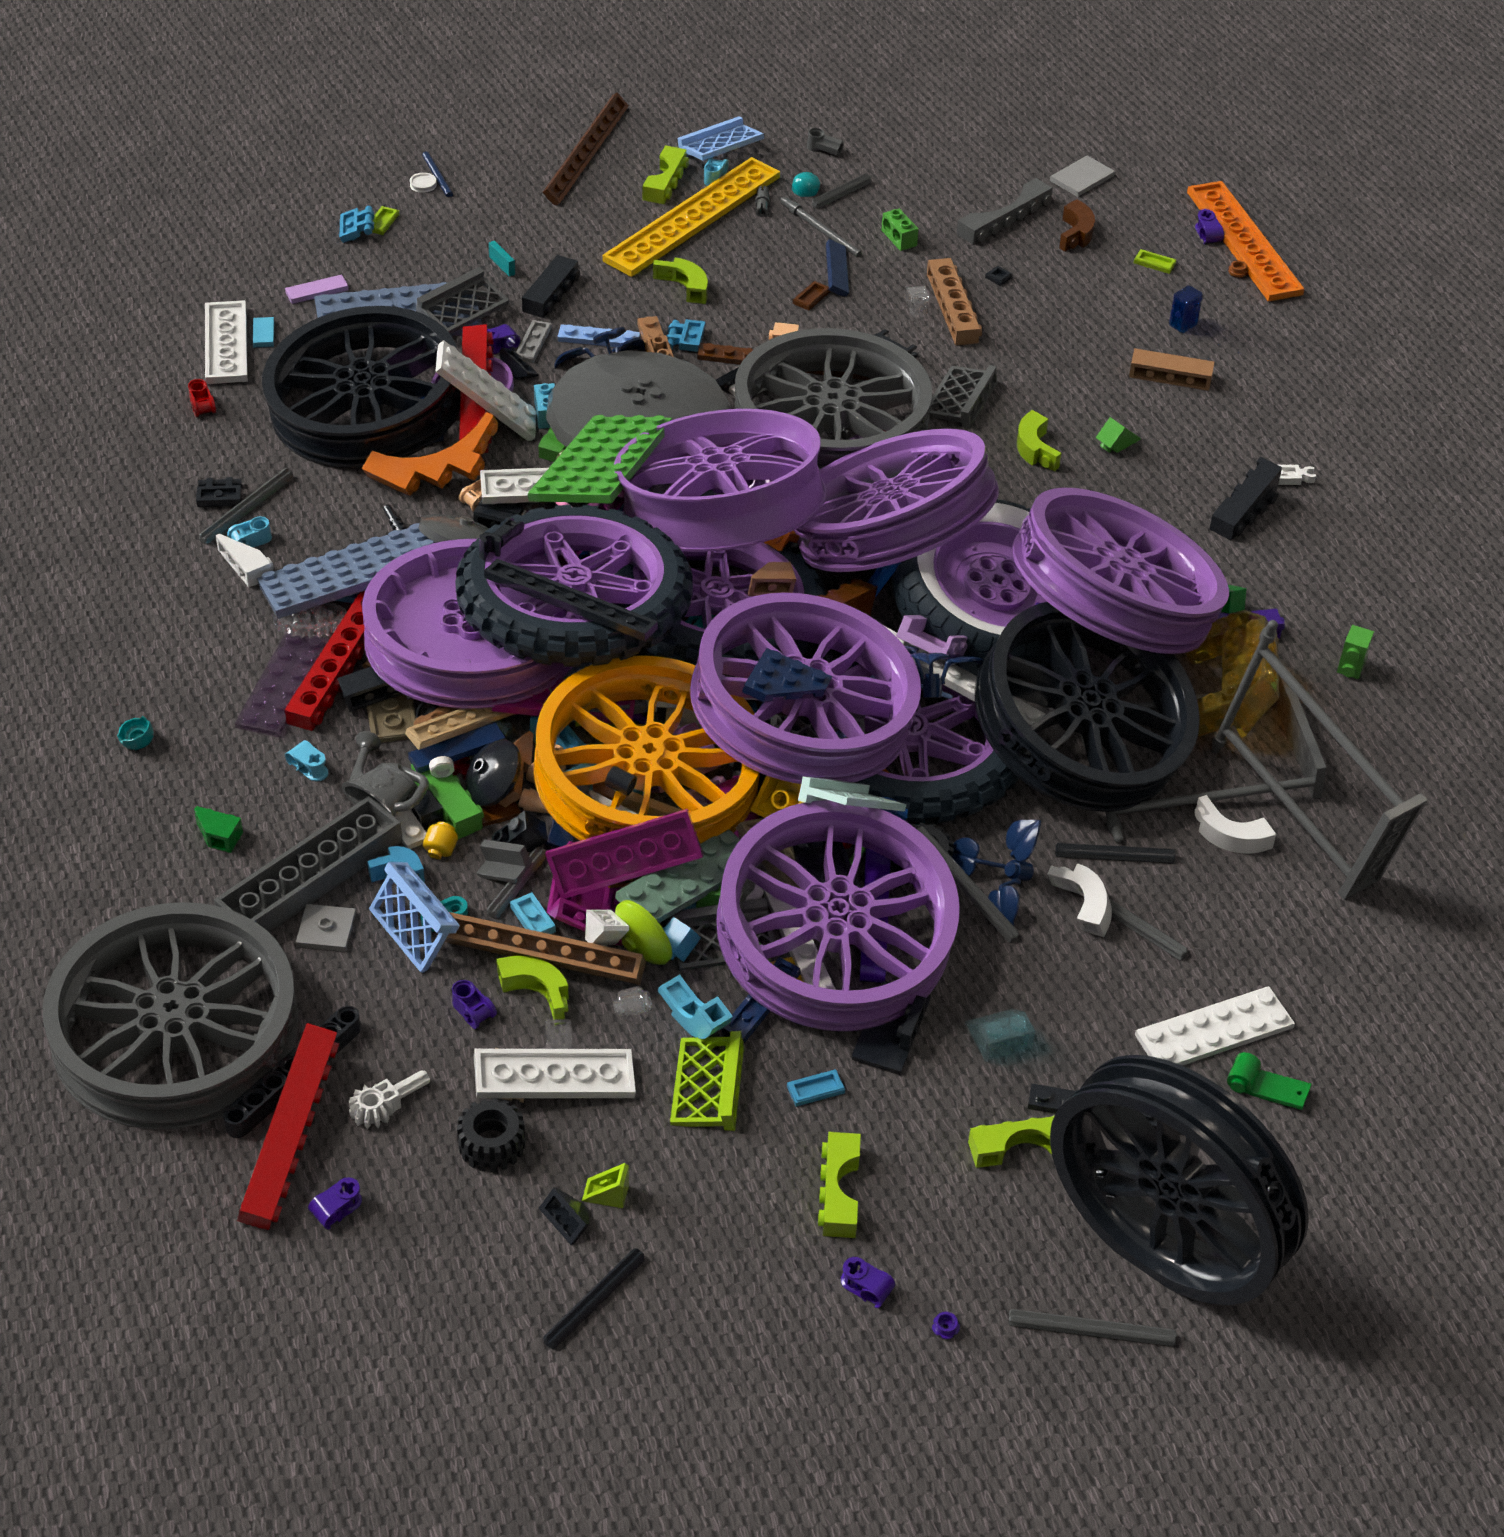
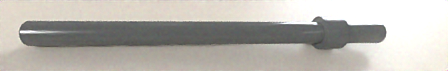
[780,197,862,257]

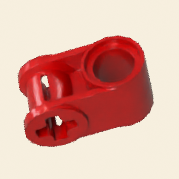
[188,379,216,417]

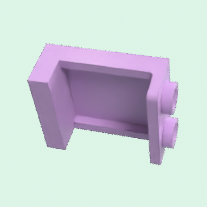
[896,615,968,659]

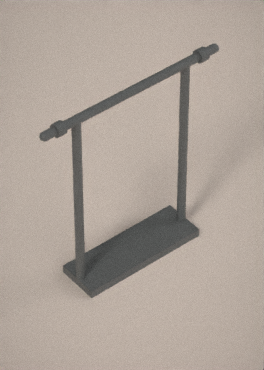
[1211,620,1427,900]
[1079,672,1327,843]

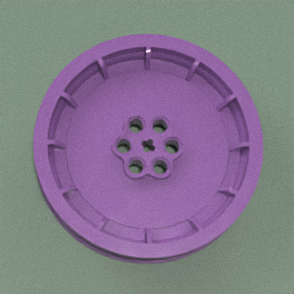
[362,539,577,708]

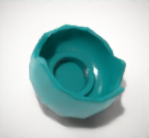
[792,172,821,197]
[117,716,154,750]

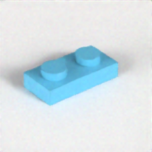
[510,893,556,934]

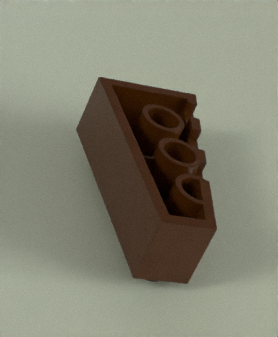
[819,579,878,617]

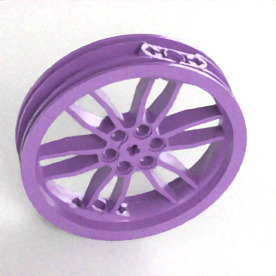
[793,429,999,572]
[1012,488,1229,654]
[690,593,921,784]
[716,800,959,1031]

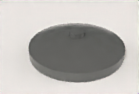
[418,514,489,543]

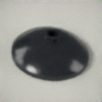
[465,740,521,808]

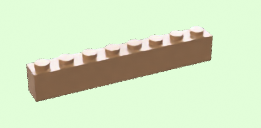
[445,912,646,985]

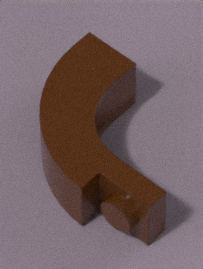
[1059,199,1095,252]

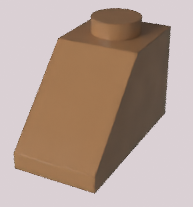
[748,562,796,596]

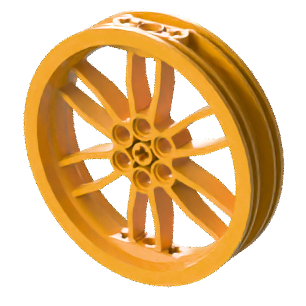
[534,656,760,844]

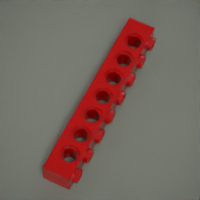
[284,590,366,731]

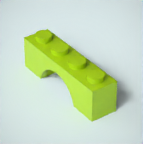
[642,145,689,204]
[968,1115,1055,1168]
[818,1132,861,1238]

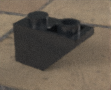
[491,810,548,852]

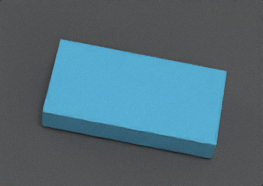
[253,317,274,348]

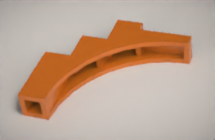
[362,412,499,496]

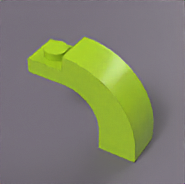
[653,258,708,304]
[1017,410,1061,471]
[497,956,569,1023]

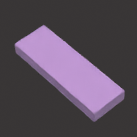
[285,275,348,304]

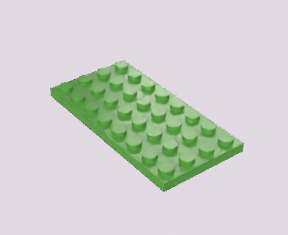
[527,415,672,503]

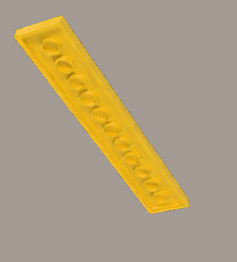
[602,157,780,277]

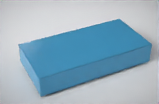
[787,1069,845,1107]

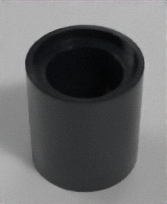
[605,766,637,796]

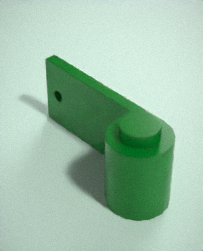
[1227,1052,1312,1110]

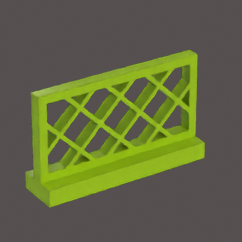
[670,1031,744,1131]

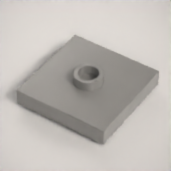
[296,904,356,952]

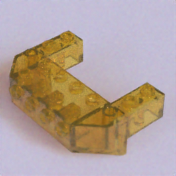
[1185,610,1279,738]

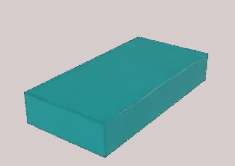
[488,241,515,277]

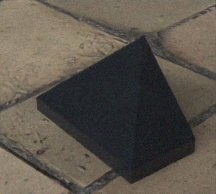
[500,347,539,378]
[539,1187,589,1245]

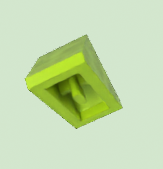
[582,1163,629,1208]

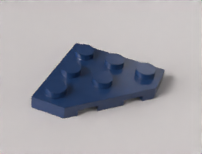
[742,648,833,702]

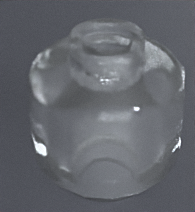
[613,987,653,1022]

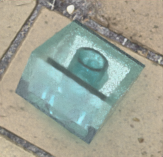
[965,1008,1035,1062]

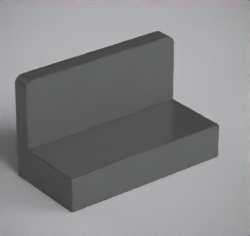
[477,840,532,883]

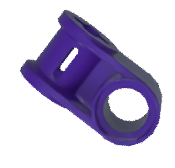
[1195,209,1224,244]
[488,324,520,354]
[452,980,497,1029]
[308,1177,362,1229]
[841,1257,896,1308]

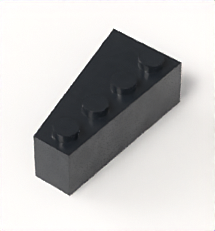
[1209,456,1282,540]

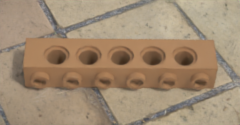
[927,258,982,345]

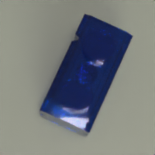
[1169,285,1203,333]

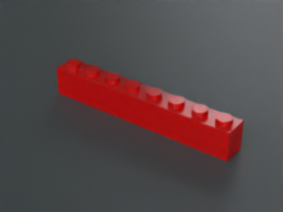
[459,324,494,453]
[237,1023,339,1230]

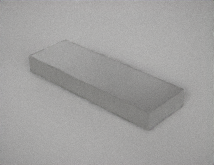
[516,320,552,363]

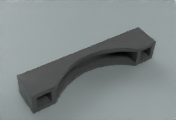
[957,178,1053,245]

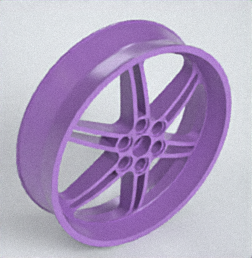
[614,409,827,552]

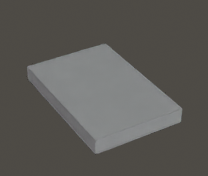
[1050,155,1115,197]

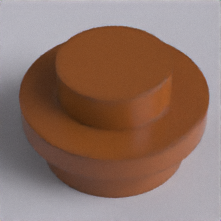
[1228,260,1248,277]

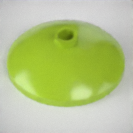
[615,900,672,965]

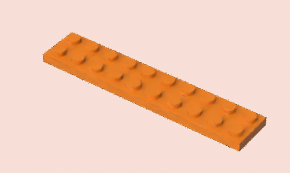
[1187,181,1304,301]

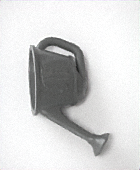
[341,731,429,817]

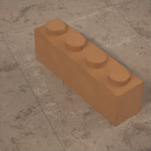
[1129,348,1214,391]

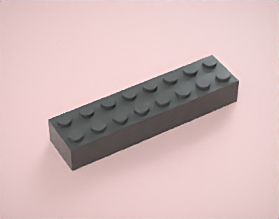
[214,796,402,932]

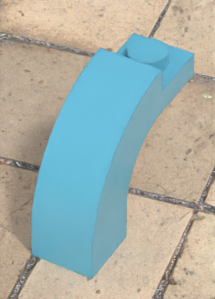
[658,975,733,1039]

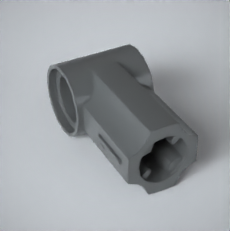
[807,128,844,156]

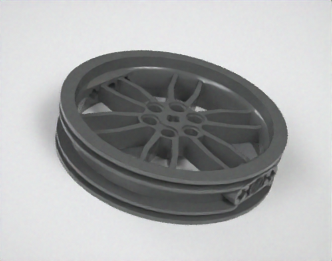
[734,328,932,470]
[43,902,299,1129]

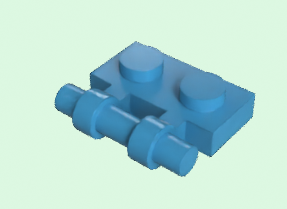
[339,206,374,243]
[666,319,705,352]

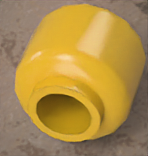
[423,822,458,860]

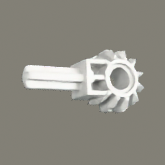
[349,1070,430,1130]

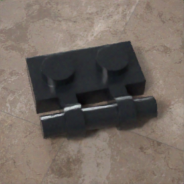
[196,477,242,507]

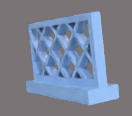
[677,117,764,161]
[369,862,460,973]

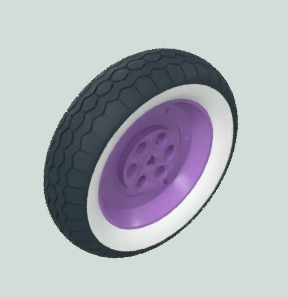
[892,499,1071,678]

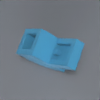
[367,846,425,883]

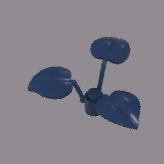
[554,327,645,368]
[905,646,984,697]
[952,820,1041,926]

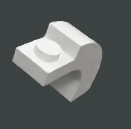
[1195,795,1276,854]
[1047,864,1112,937]

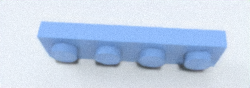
[558,325,640,347]

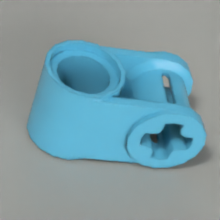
[704,157,729,186]
[227,516,272,547]
[285,740,329,781]

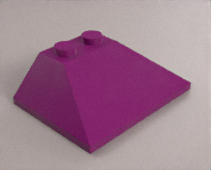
[547,841,623,945]

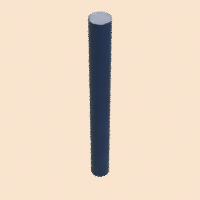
[422,151,453,197]

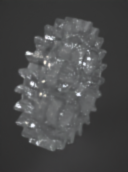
[273,602,347,638]

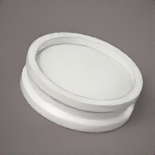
[410,173,437,193]

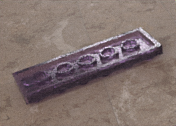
[235,630,329,737]

